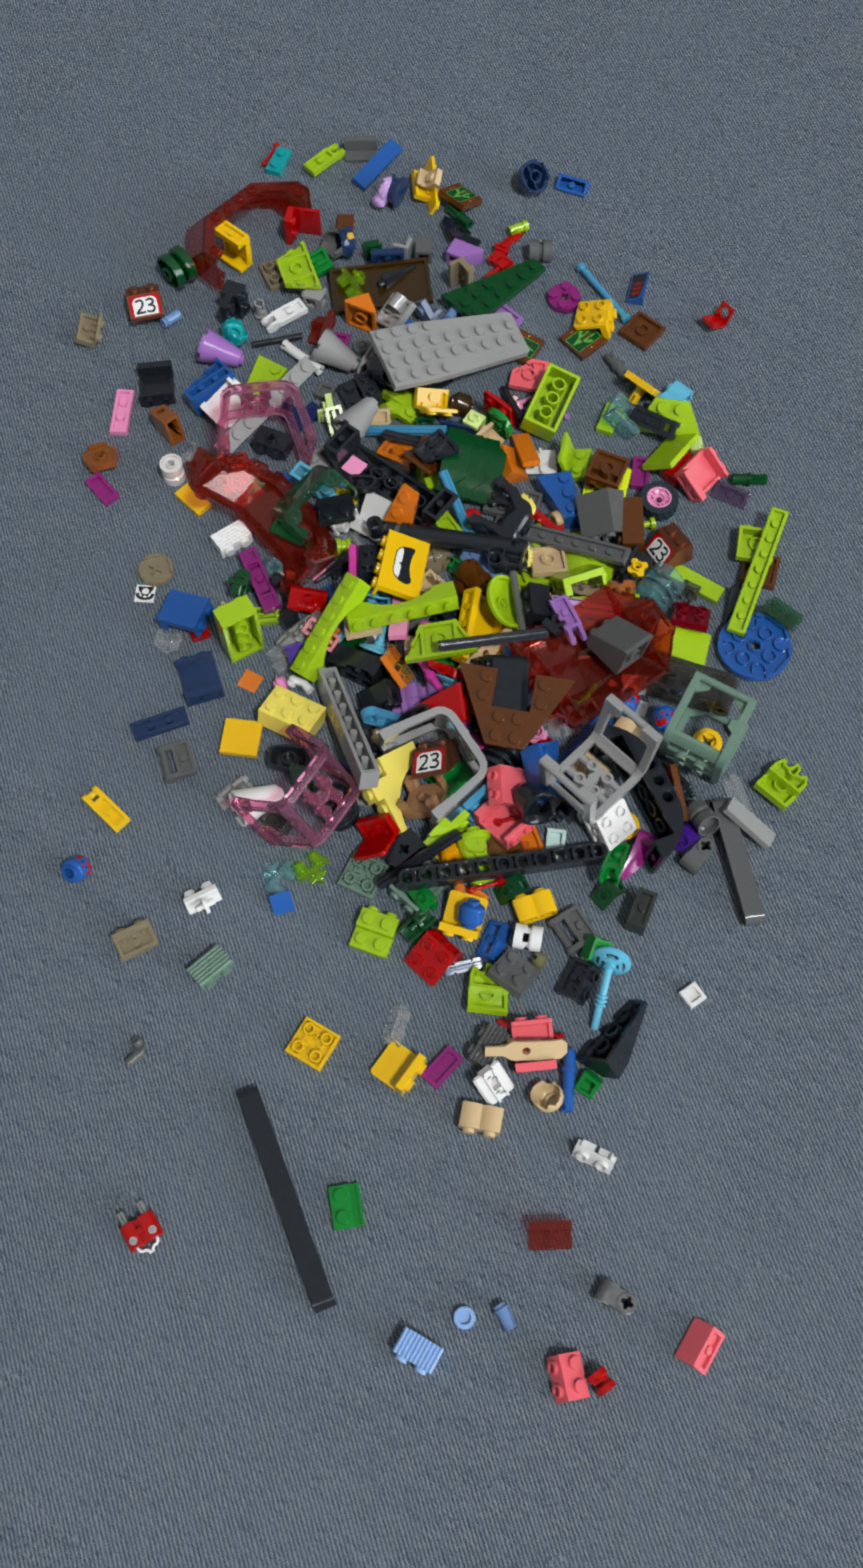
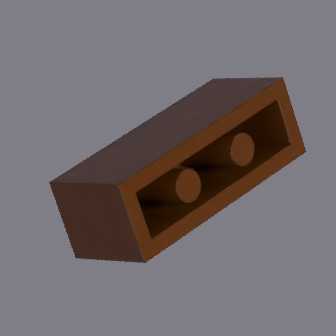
[618,497,645,553]

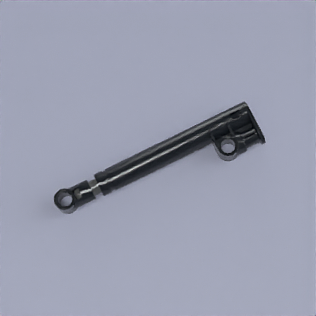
[366,516,528,575]

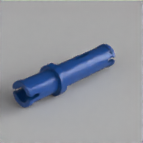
[560,1048,577,1113]

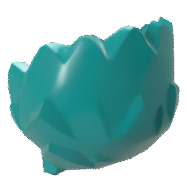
[221,317,249,347]

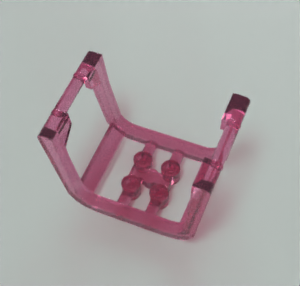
[217,380,317,477]
[231,724,361,849]

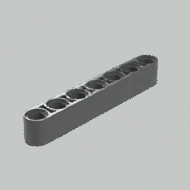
[710,797,765,926]

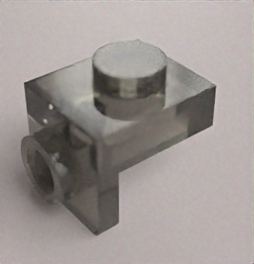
[262,806,297,837]

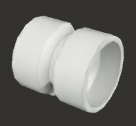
[159,454,186,487]
[512,922,544,952]

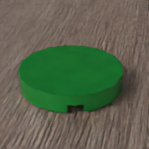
[484,407,513,440]

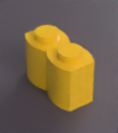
[512,888,558,924]

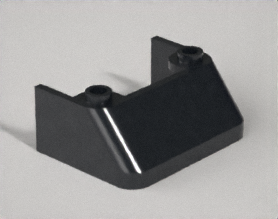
[467,654,529,736]

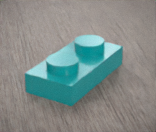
[265,146,293,178]

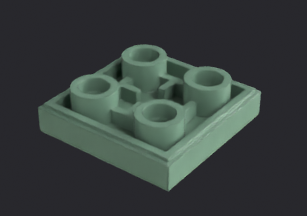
[337,850,390,901]

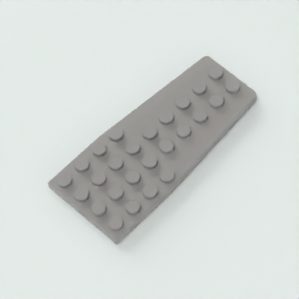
[368,312,529,392]

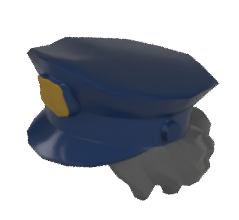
[318,226,356,259]

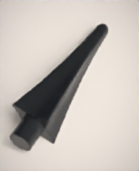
[377,264,416,290]
[315,552,349,583]
[722,582,743,627]

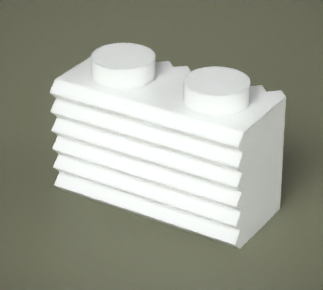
[210,518,253,559]

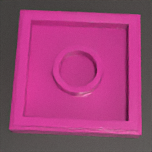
[348,544,359,577]

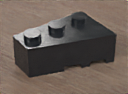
[326,643,386,689]

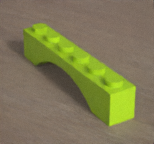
[290,572,371,683]
[346,581,459,633]

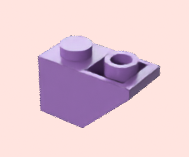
[446,238,484,266]

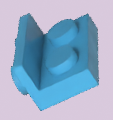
[461,783,488,823]

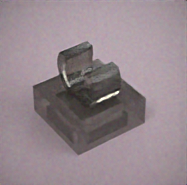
[679,579,701,604]

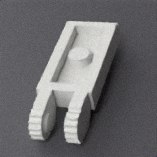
[261,298,308,333]

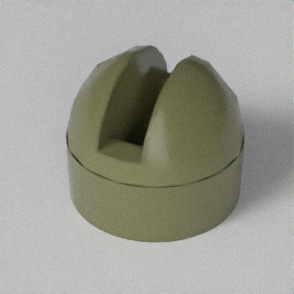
[531,952,548,970]

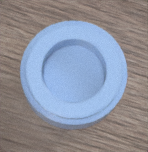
[453,1306,475,1330]

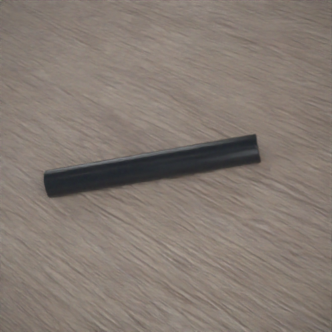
[252,333,303,348]
[500,386,524,419]

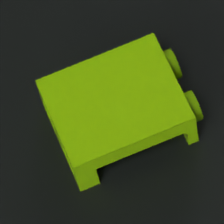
[550,564,608,597]

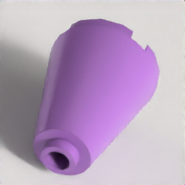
[196,328,246,368]

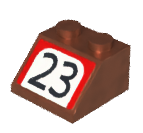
[125,283,165,323]
[643,522,693,574]
[411,738,460,780]

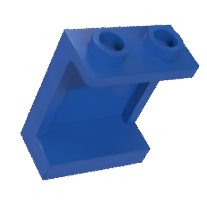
[156,589,214,638]

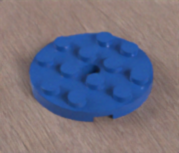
[717,613,792,681]

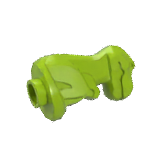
[456,826,496,887]

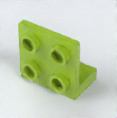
[557,432,593,482]

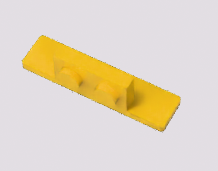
[411,156,440,215]

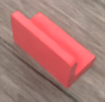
[675,1318,725,1376]

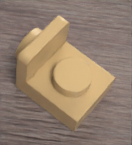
[416,168,443,190]

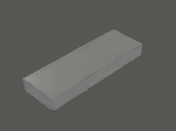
[723,797,776,850]

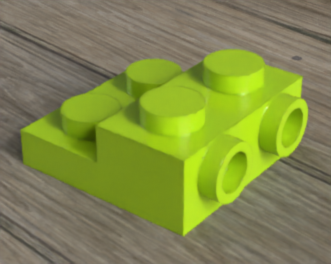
[735,525,773,565]
[349,905,400,960]

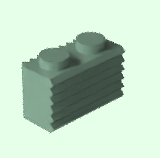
[186,943,234,991]

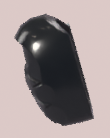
[268,744,310,774]

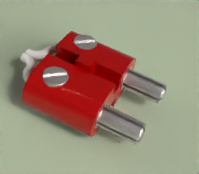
[117,1200,164,1254]

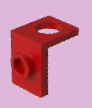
[701,301,735,330]

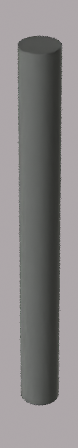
[509,571,528,643]

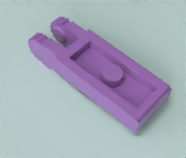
[548,594,587,645]

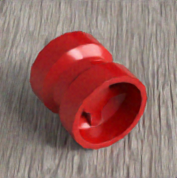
[586,1365,617,1398]

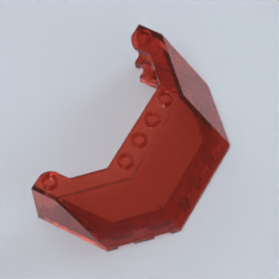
[185,181,311,290]
[190,451,339,594]

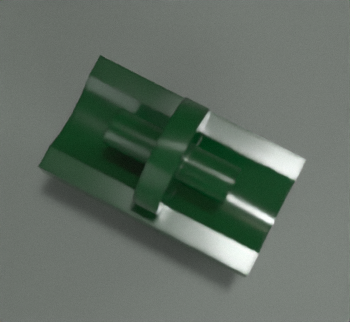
[228,569,254,598]
[398,910,438,945]

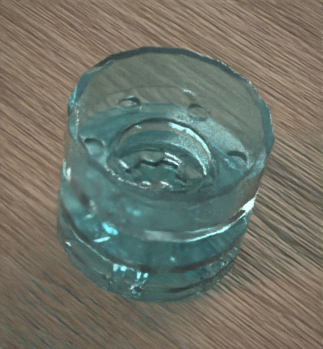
[636,562,685,612]

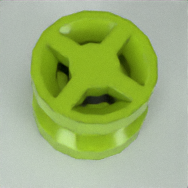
[336,537,351,556]

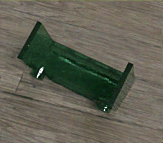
[273,465,358,549]

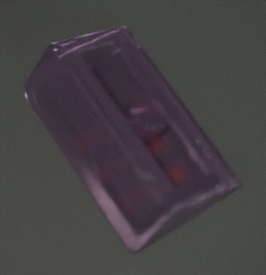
[711,480,751,510]

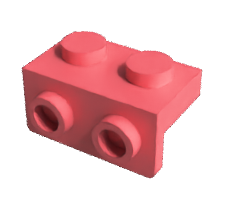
[546,1351,590,1404]

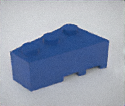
[183,357,237,416]
[520,740,561,804]

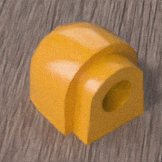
[440,843,463,863]

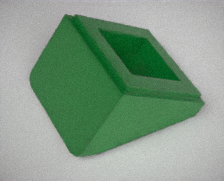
[574,1068,604,1100]

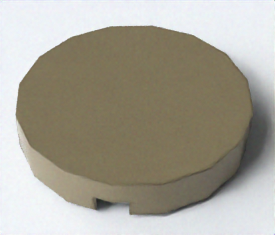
[425,545,452,574]
[138,553,174,587]
[571,581,601,596]

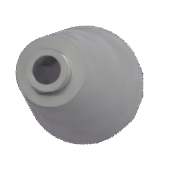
[310,328,360,372]
[332,397,379,441]

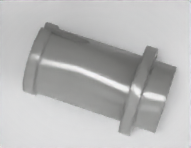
[254,299,267,320]

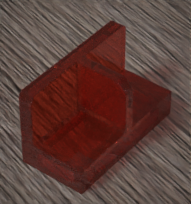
[307,309,336,346]
[185,447,216,489]
[528,1220,572,1251]

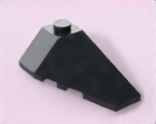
[576,1000,648,1079]

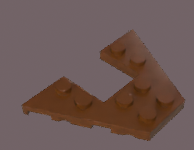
[460,662,575,751]

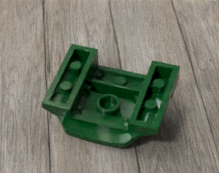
[435,427,507,505]

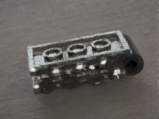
[646,653,739,716]

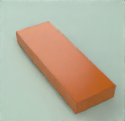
[511,433,540,468]

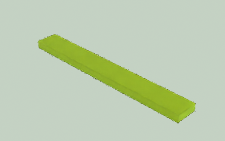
[726,506,789,637]

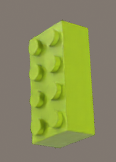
[520,363,581,443]
[212,594,265,664]

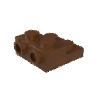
[583,448,630,490]
[454,558,492,597]

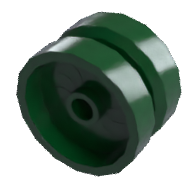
[157,245,198,290]

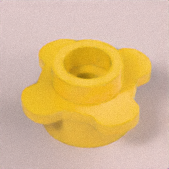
[627,558,648,577]

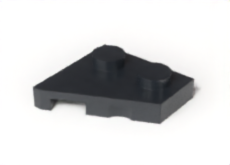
[412,428,462,464]

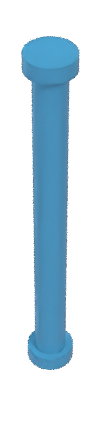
[576,262,631,323]

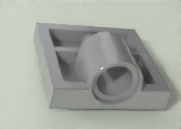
[376,291,417,328]

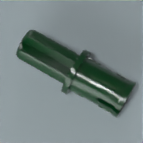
[446,204,474,229]
[732,472,768,486]

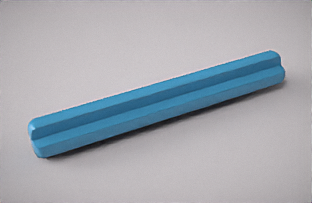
[438,469,474,533]

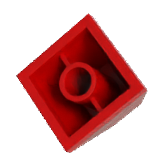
[420,682,474,724]

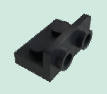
[316,493,356,527]
[617,545,655,590]
[556,957,600,1006]

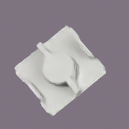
[525,447,557,475]
[472,1060,514,1106]

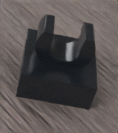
[278,608,301,631]
[541,613,567,638]

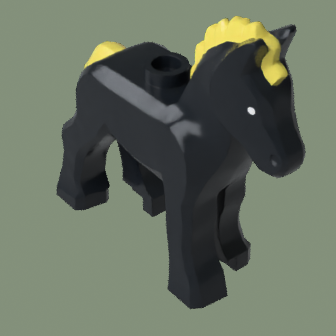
[467,475,536,573]

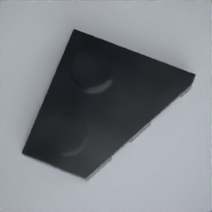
[442,216,482,247]

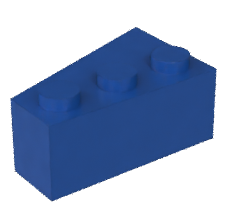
[535,470,580,529]

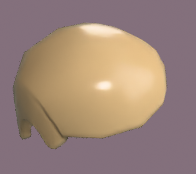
[530,1080,564,1112]

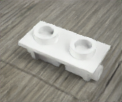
[571,1139,617,1175]

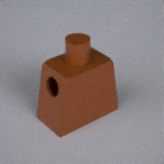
[150,404,186,447]

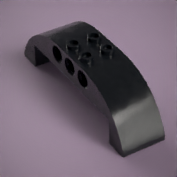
[323,422,458,526]
[584,724,684,874]

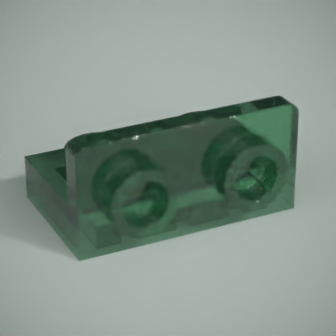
[761,596,804,632]

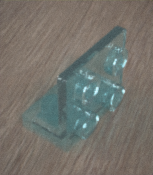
[602,391,641,440]

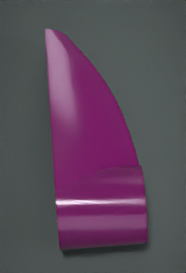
[620,829,658,881]

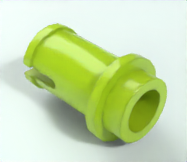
[508,219,530,236]

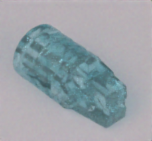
[263,555,283,574]

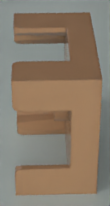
[397,774,449,819]

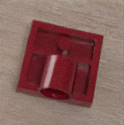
[670,602,711,633]

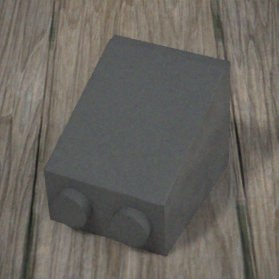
[575,488,624,540]
[585,616,653,675]

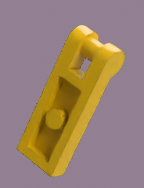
[81,785,131,834]

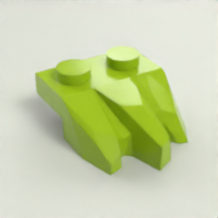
[379,389,419,425]
[753,758,808,811]
[423,809,470,846]
[466,963,509,1017]

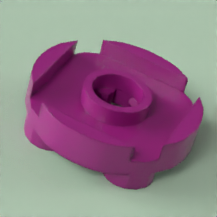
[548,281,581,314]

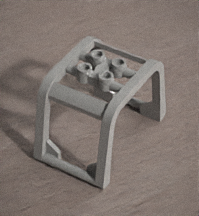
[538,693,664,825]
[379,707,487,829]

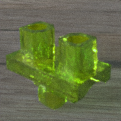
[336,267,366,298]
[293,850,330,885]

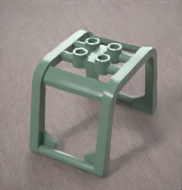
[659,671,758,784]

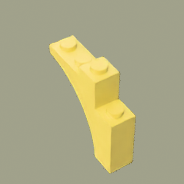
[361,741,416,835]

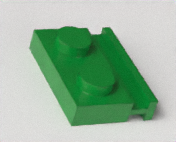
[309,246,335,278]
[328,1182,365,1231]

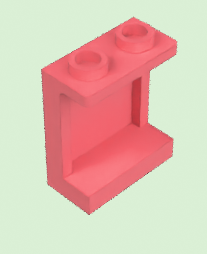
[674,446,729,503]
[486,764,527,809]
[473,800,535,850]
[511,1015,557,1073]

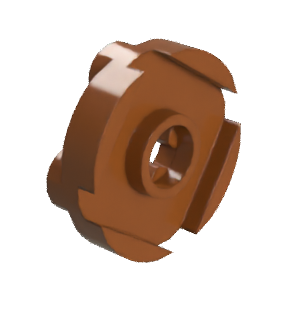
[82,442,119,473]
[600,580,637,595]

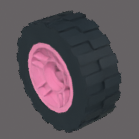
[639,481,679,522]

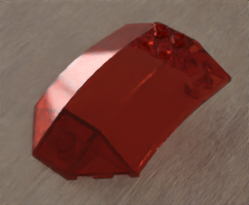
[508,586,676,729]

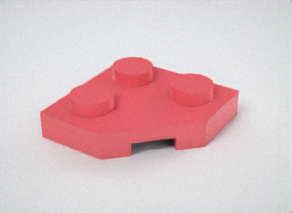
[508,359,549,393]

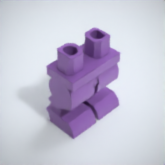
[392,681,437,714]

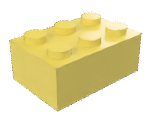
[258,685,327,747]

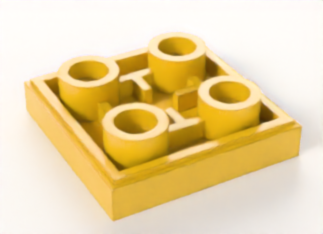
[219,718,263,759]
[285,1016,341,1073]

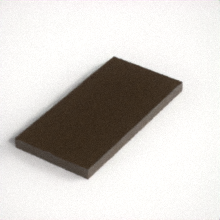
[329,257,433,316]

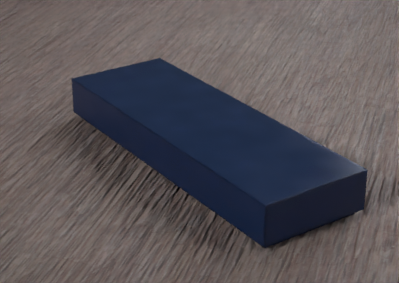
[130,706,190,742]

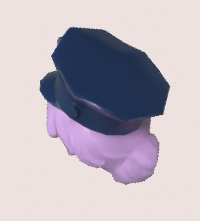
[372,173,409,208]

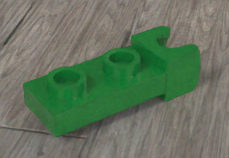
[599,842,631,887]

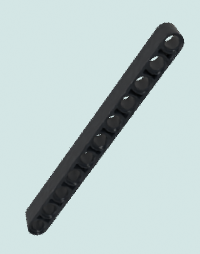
[396,842,608,891]
[237,1086,336,1314]

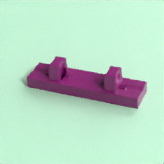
[238,546,282,614]

